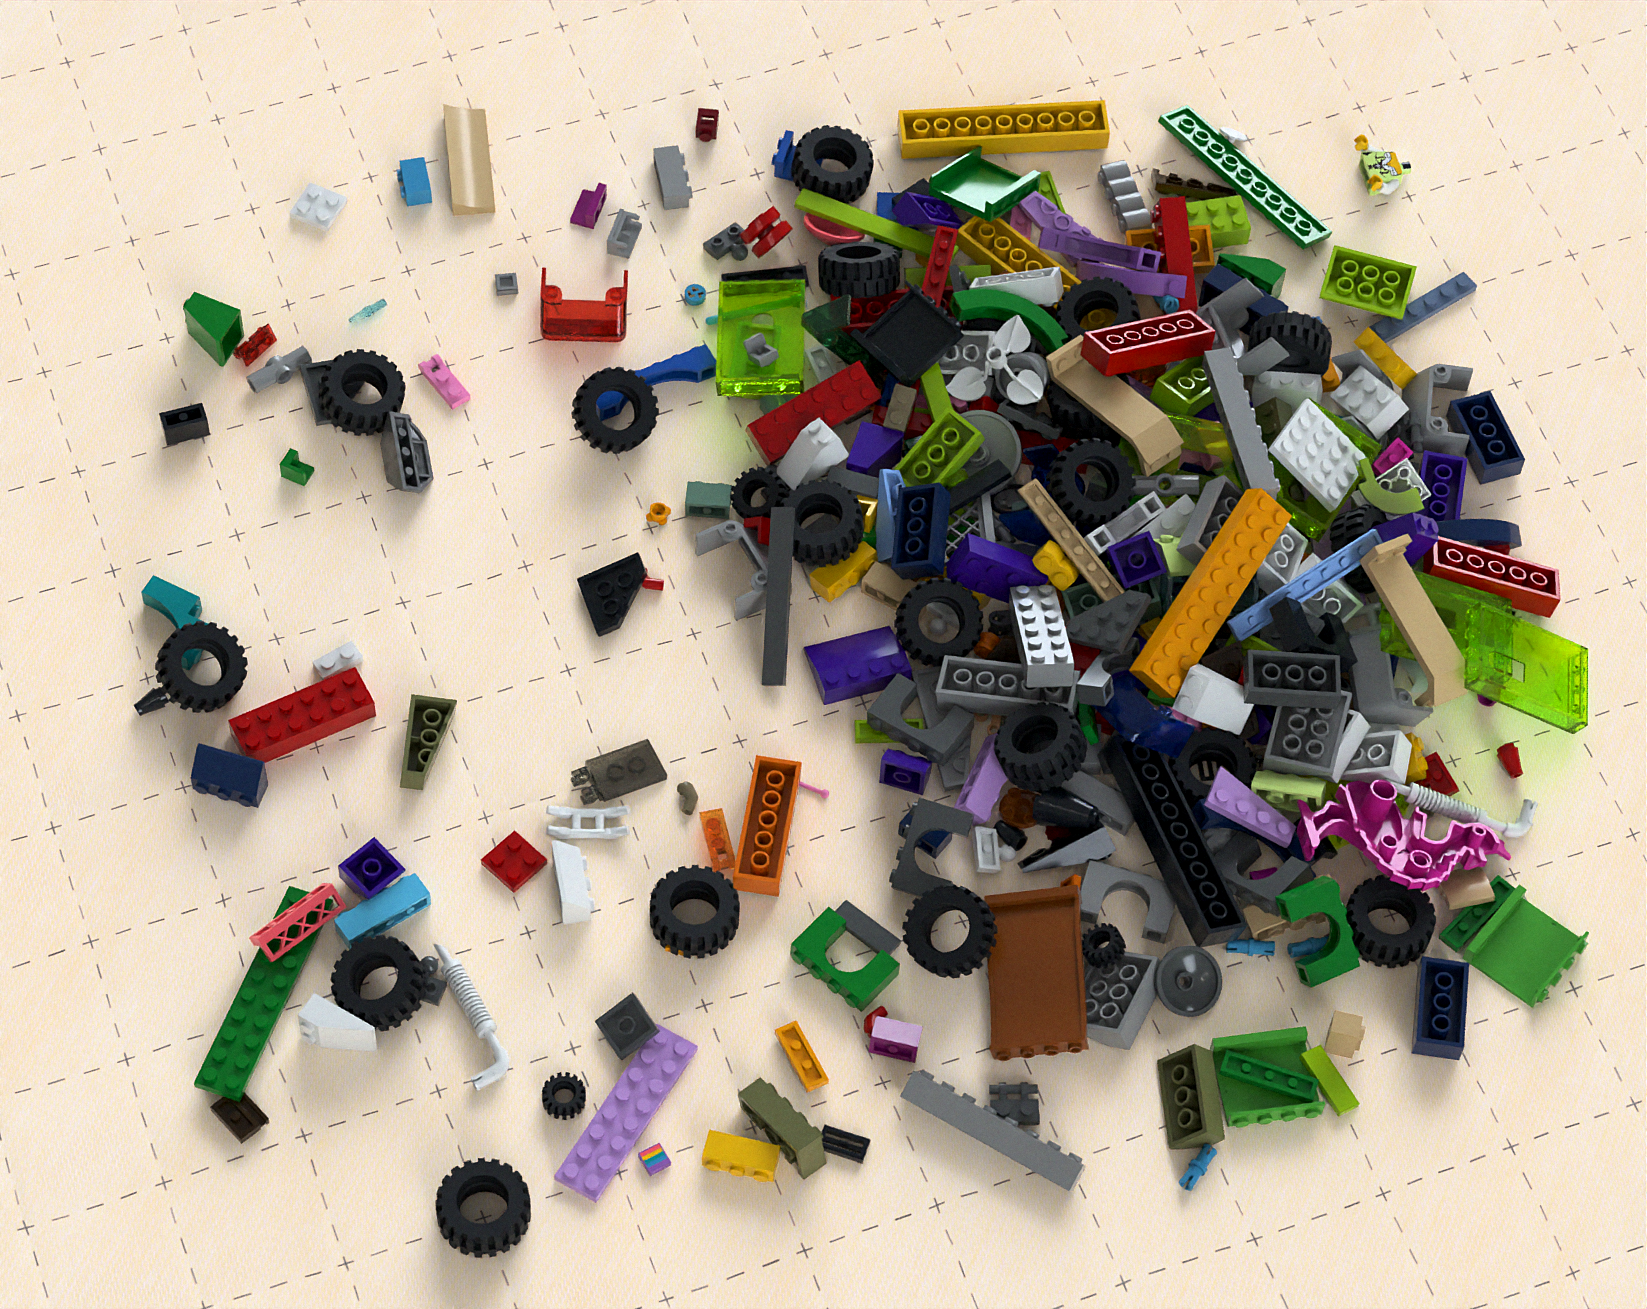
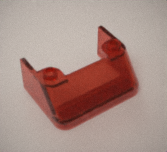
[540,267,629,342]

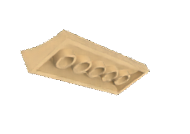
[443,104,496,216]

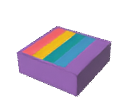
[638,1142,671,1176]

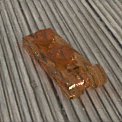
[699,808,736,872]

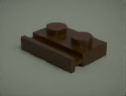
[210,1092,269,1144]

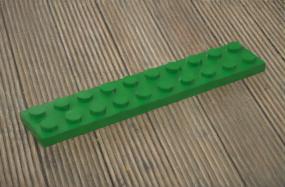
[1158,104,1333,250]
[194,886,334,1102]

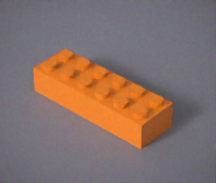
[733,755,802,897]

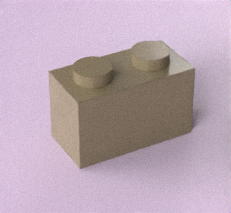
[883,384,917,437]

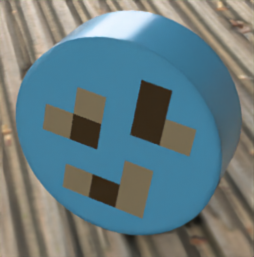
[684,284,706,306]

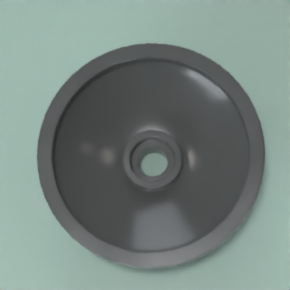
[1155,945,1222,1017]

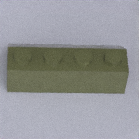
[1157,1044,1225,1150]

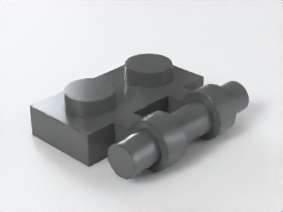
[1387,411,1424,460]
[989,1082,1040,1125]

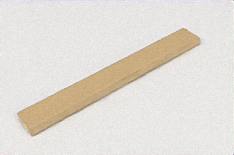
[1018,478,1125,603]

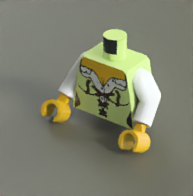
[1354,134,1411,196]

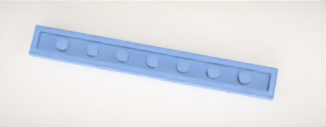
[1227,529,1383,642]

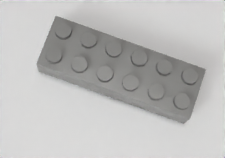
[1009,585,1074,688]
[936,655,1081,717]

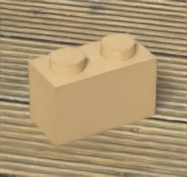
[1324,1010,1366,1059]

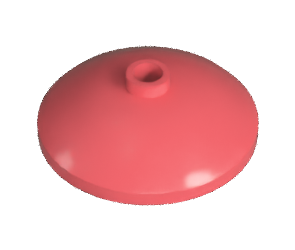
[803,213,865,246]

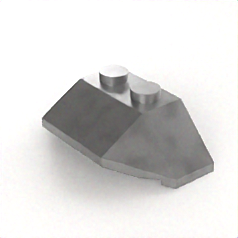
[380,412,434,494]

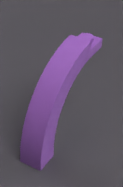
[1038,227,1161,273]
[1075,259,1187,298]

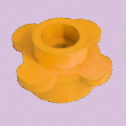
[646,502,671,525]

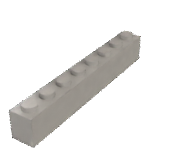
[1202,347,1280,501]
[900,1069,1086,1192]

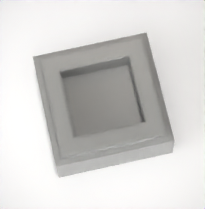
[495,272,518,296]

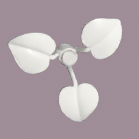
[946,315,1043,405]

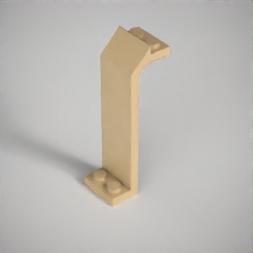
[1046,335,1184,477]
[1359,534,1468,707]

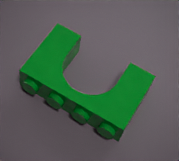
[1275,876,1360,988]
[790,907,900,1012]

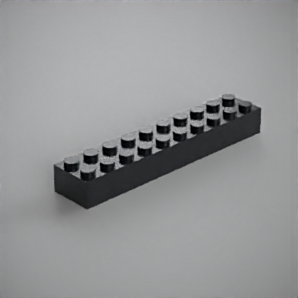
[1102,730,1248,948]

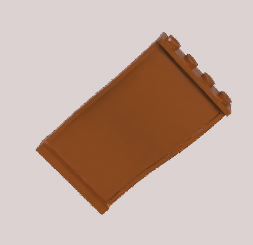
[984,885,1089,1061]

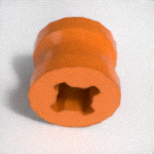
[973,632,1000,659]

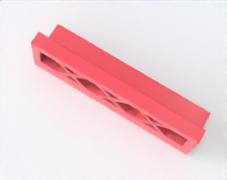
[249,883,347,962]

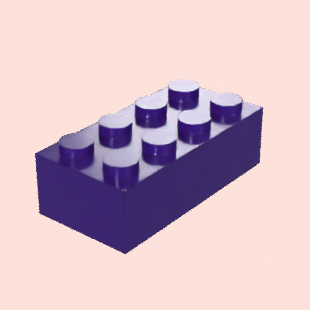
[1415,450,1468,522]
[946,533,1048,604]

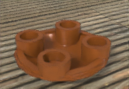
[999,787,1041,829]

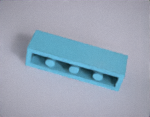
[334,873,431,950]

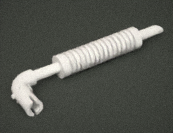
[1384,778,1538,838]
[433,944,510,1091]

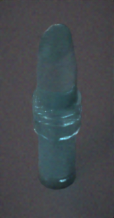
[348,298,387,324]

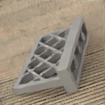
[944,491,995,567]

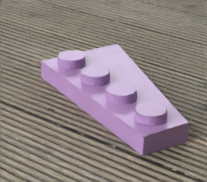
[1018,191,1103,268]
[1204,766,1296,848]

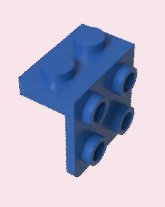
[771,130,824,181]

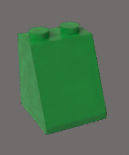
[183,292,244,367]

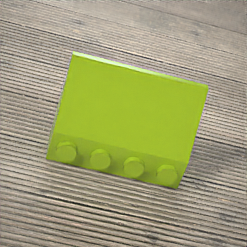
[1319,245,1417,320]

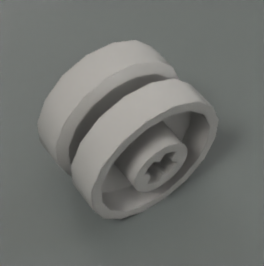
[995,352,1051,400]

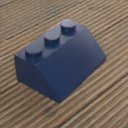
[190,743,268,808]

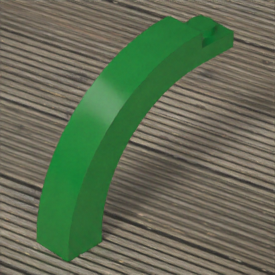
[949,289,1068,355]

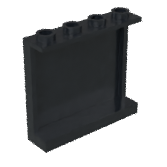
[850,280,964,388]

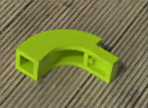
[1356,457,1424,515]

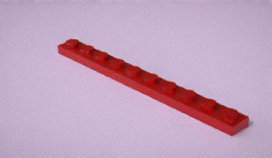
[898,225,958,412]

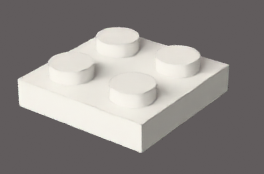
[289,182,348,232]

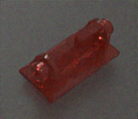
[233,323,277,367]

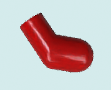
[642,567,664,591]
[863,1005,888,1038]

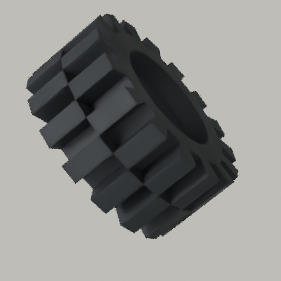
[1082,923,1126,968]
[542,1072,586,1120]

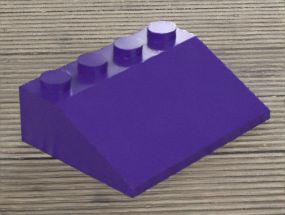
[803,626,912,705]

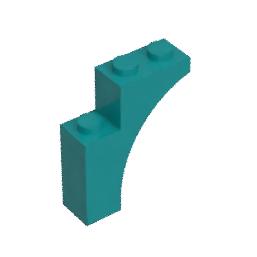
[141,575,208,671]

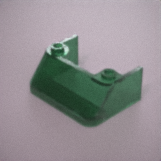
[801,294,885,377]

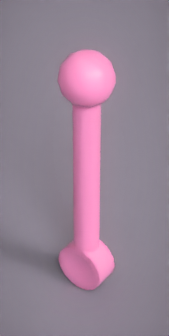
[799,781,829,798]

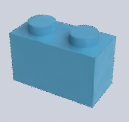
[396,157,432,206]

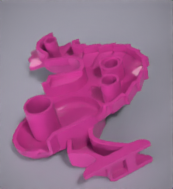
[1297,779,1511,892]

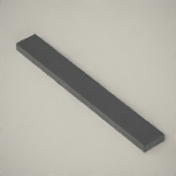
[762,507,795,686]

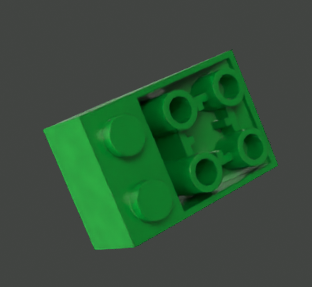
[1217,253,1286,299]

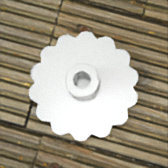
[1219,127,1247,143]

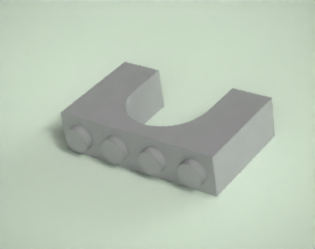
[1080,860,1176,944]

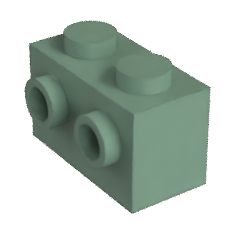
[685,481,732,519]

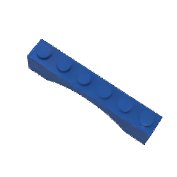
[596,344,718,422]

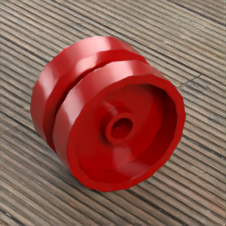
[739,206,793,259]

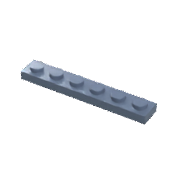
[1369,271,1477,343]

